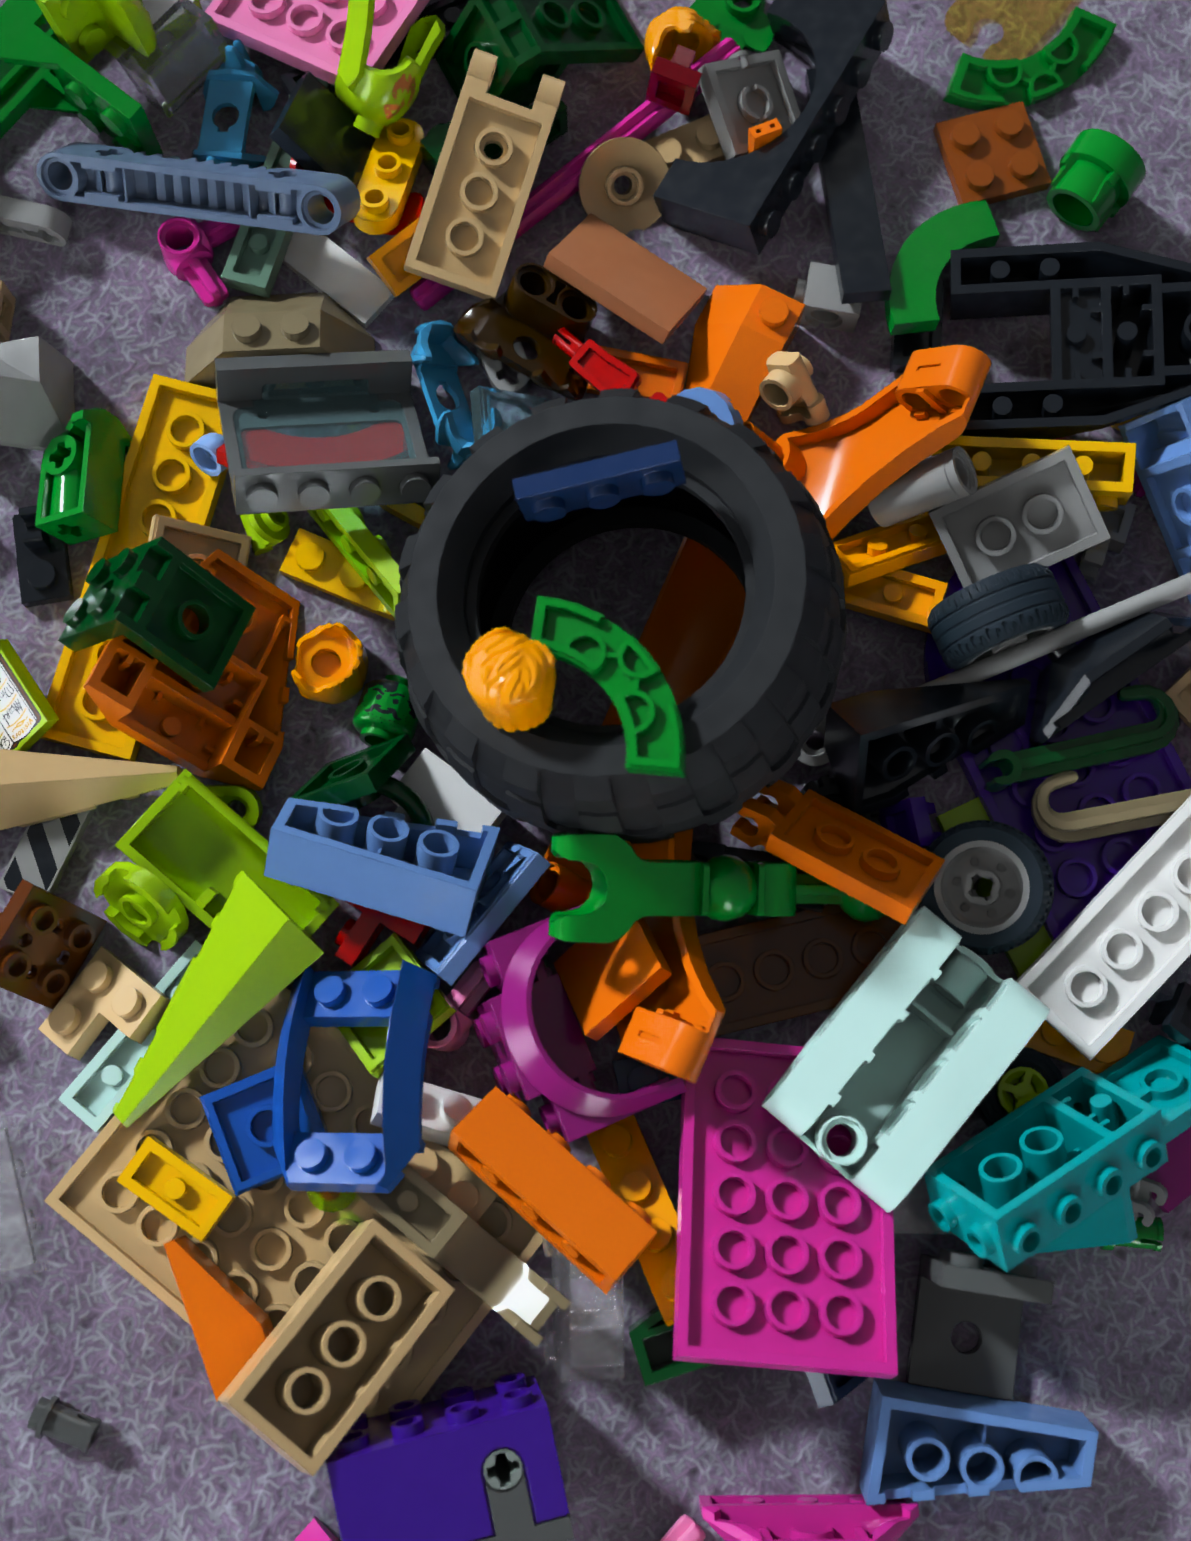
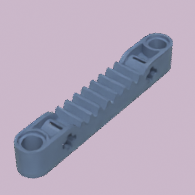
[37,142,361,235]

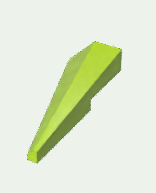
[112,870,325,1128]

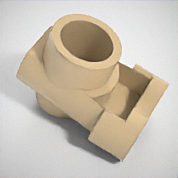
[759,351,830,426]

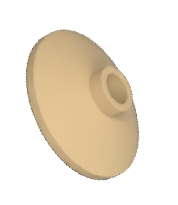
[578,137,669,235]

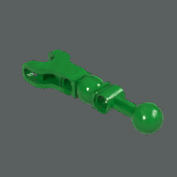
[548,832,886,943]

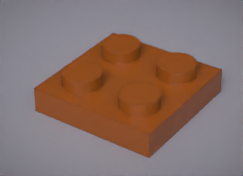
[933,101,1051,205]

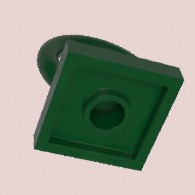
[291,733,435,826]

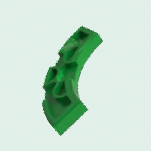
[943,7,1117,111]
[885,200,1000,336]
[531,595,686,778]

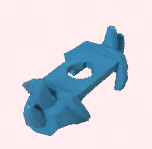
[192,39,280,169]
[411,319,500,470]

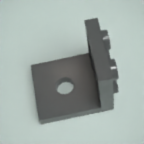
[905,1248,1054,1401]

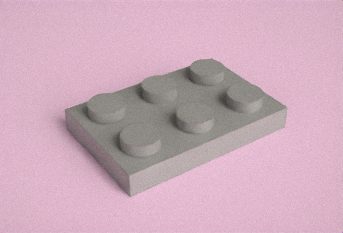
[929,445,1111,588]

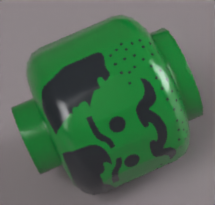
[352,675,419,747]

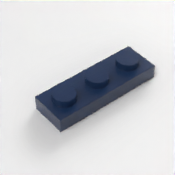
[512,440,687,522]

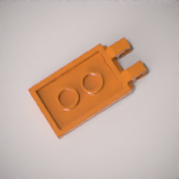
[730,779,945,925]

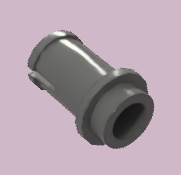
[27,1396,102,1453]

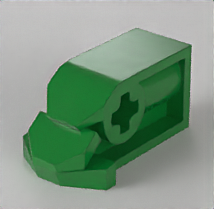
[35,408,132,545]

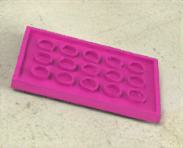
[673,1038,898,1379]

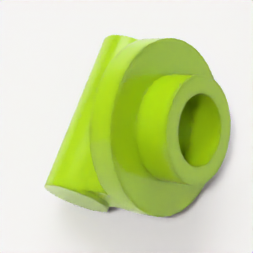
[239,512,290,556]

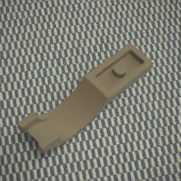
[355,1164,571,1347]

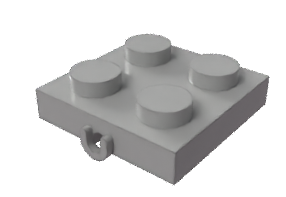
[697,49,801,160]

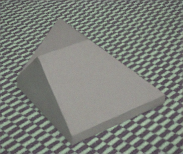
[0,336,75,451]

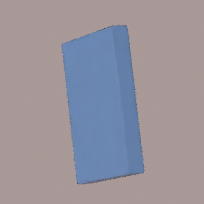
[415,841,551,986]

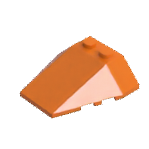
[83,549,300,791]

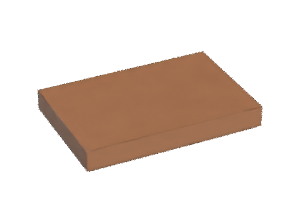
[543,213,707,344]

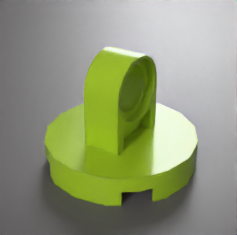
[94,862,189,951]

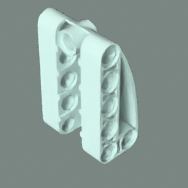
[761,906,1050,1213]

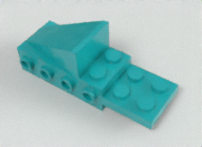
[924,1035,1191,1272]

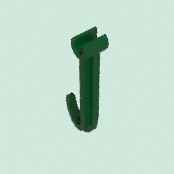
[978,685,1179,792]

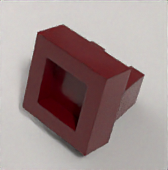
[645,45,702,116]

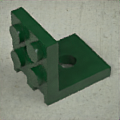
[58,536,256,692]

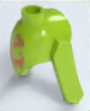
[335,0,446,139]

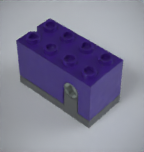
[326,1372,575,1541]

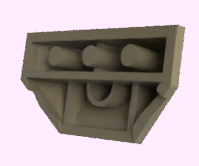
[184,292,375,389]

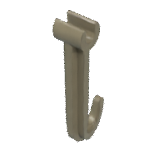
[1031,771,1191,843]

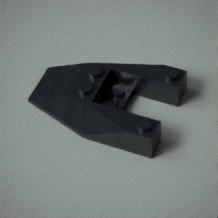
[950,241,1191,440]

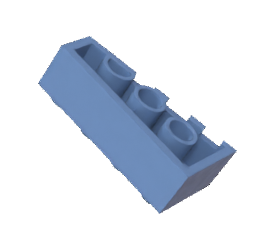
[264,797,501,937]
[859,1377,1099,1506]

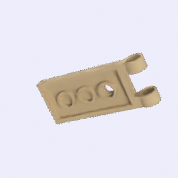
[404,48,566,300]

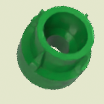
[1046,129,1146,232]

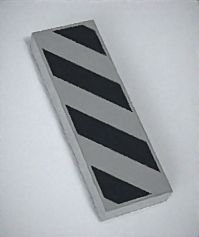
[0,752,98,894]

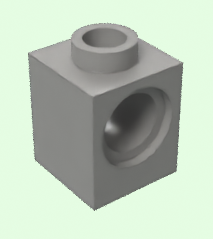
[793,262,862,333]

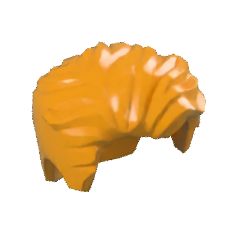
[644,6,721,70]
[291,622,369,704]
[462,627,557,732]

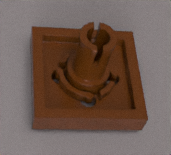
[0,879,107,1009]

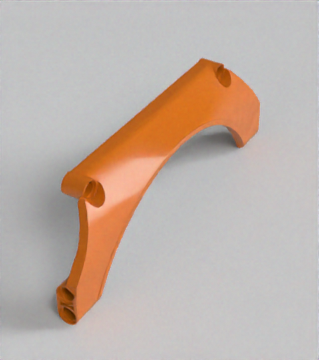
[529,345,992,1084]

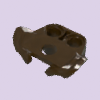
[453,263,597,401]

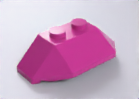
[699,1494,919,1541]

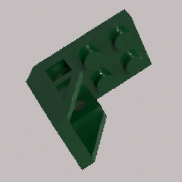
[435,0,644,106]

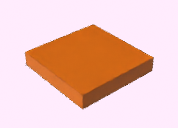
[553,917,672,1042]

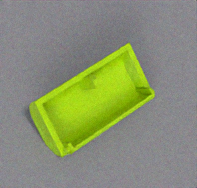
[115,768,340,936]

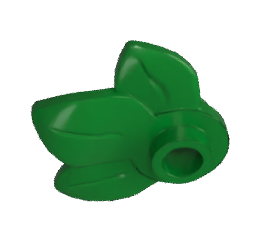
[689,0,774,53]

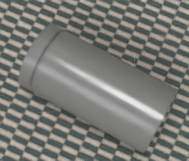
[867,446,978,527]

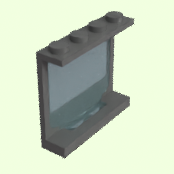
[214,349,441,515]

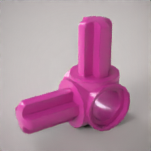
[157,217,240,308]

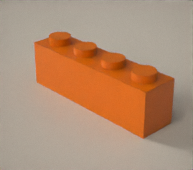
[447,1086,657,1295]

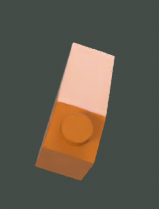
[164,1235,274,1401]

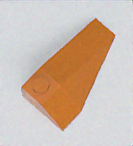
[685,284,805,422]

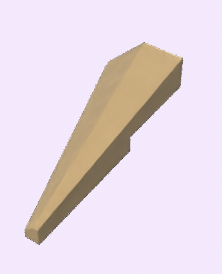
[0,749,184,831]

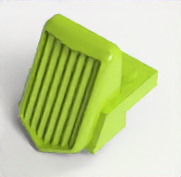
[35,0,157,64]

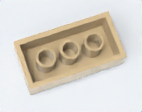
[217,1219,455,1477]

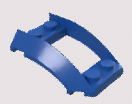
[272,960,441,1193]

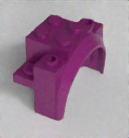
[473,904,687,1143]

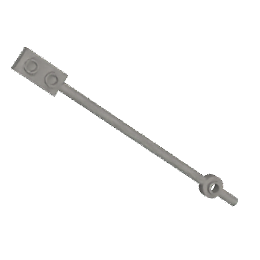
[798,572,1191,766]

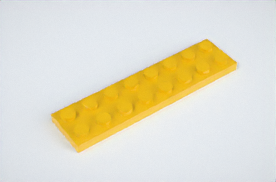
[40,374,228,762]

